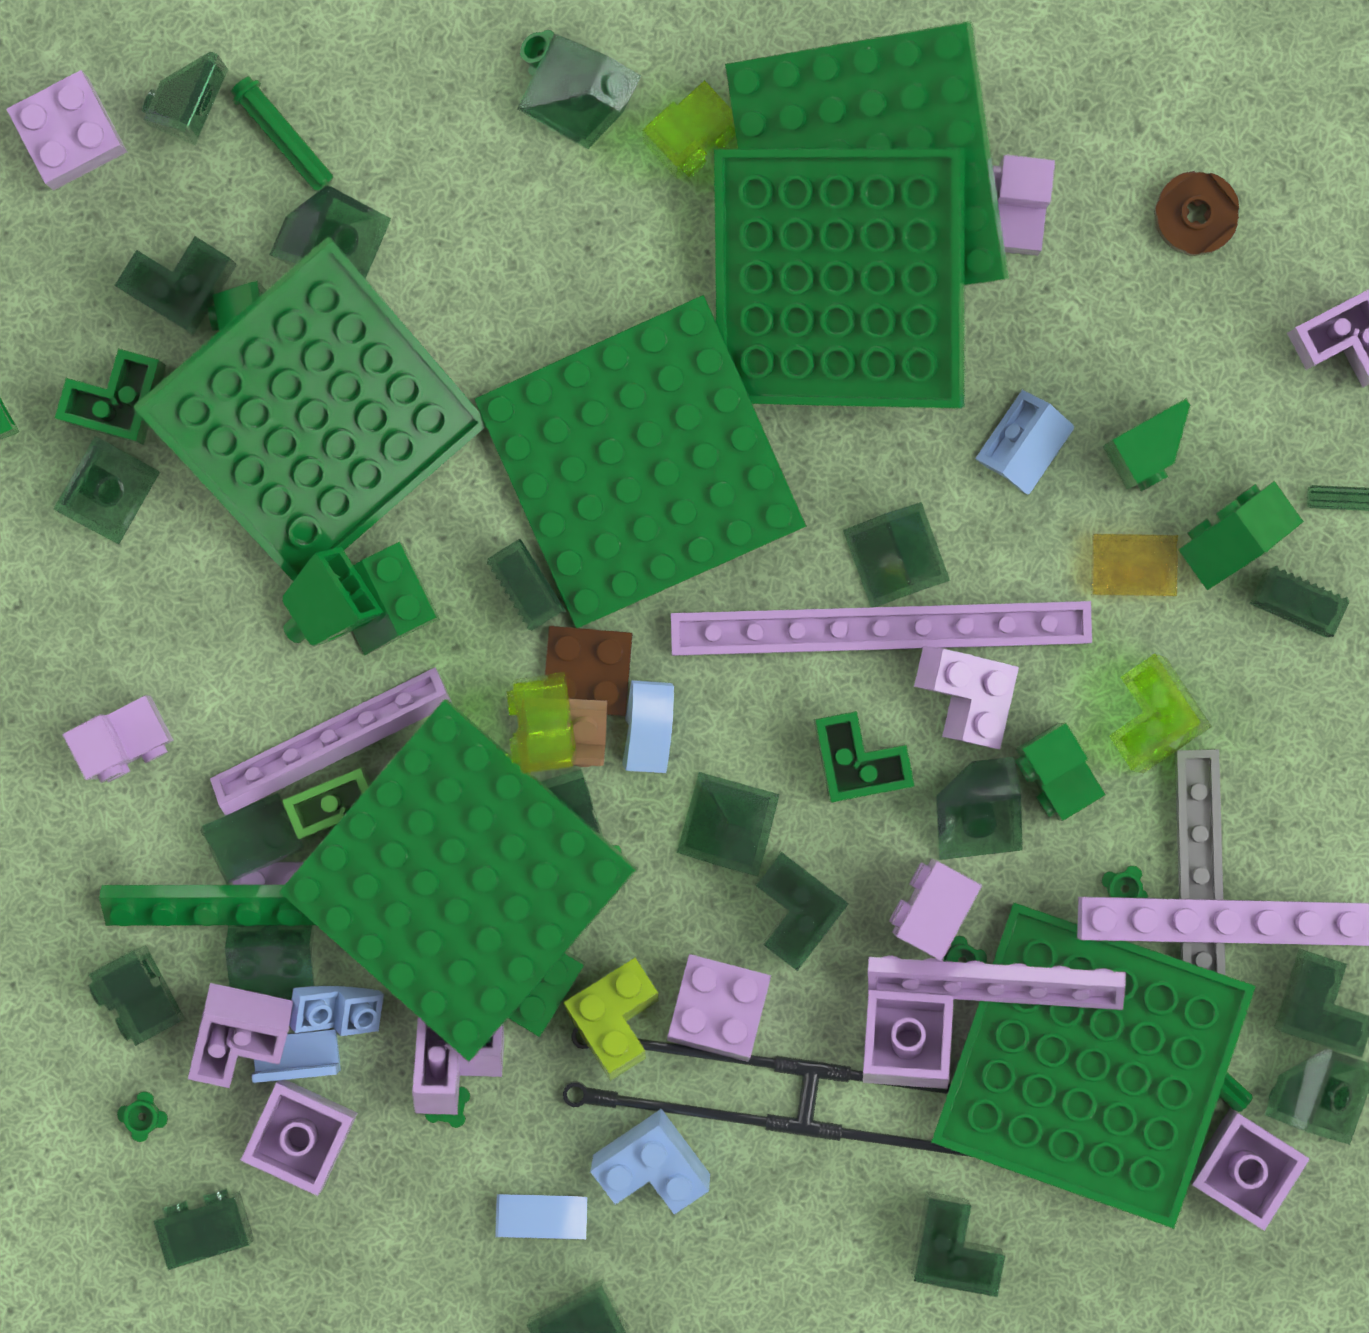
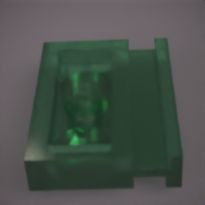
[200,793,304,884]

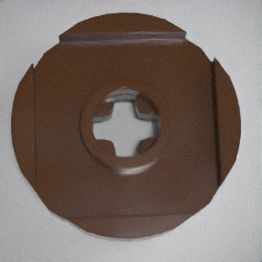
[1154,171,1239,256]

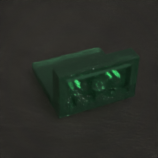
[225,925,315,1001]

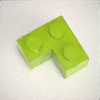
[564,957,659,1081]

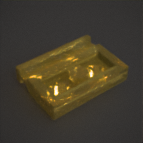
[1091,534,1178,597]

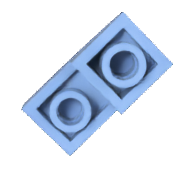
[622,680,674,773]
[289,986,384,1036]
[495,1194,587,1239]

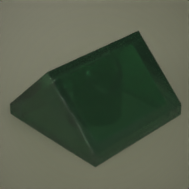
[53,436,160,544]
[843,502,950,608]

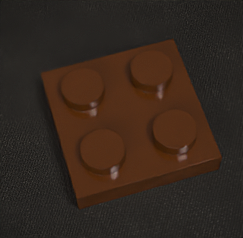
[543,626,633,716]

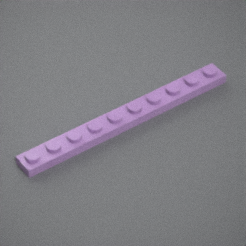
[671,601,1092,656]

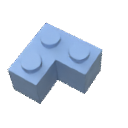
[590,1109,710,1214]

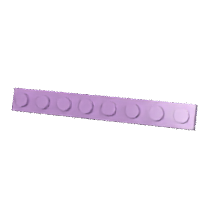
[1077,897,1369,946]

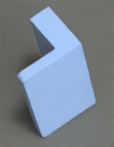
[975,390,1074,494]
[251,1029,341,1083]

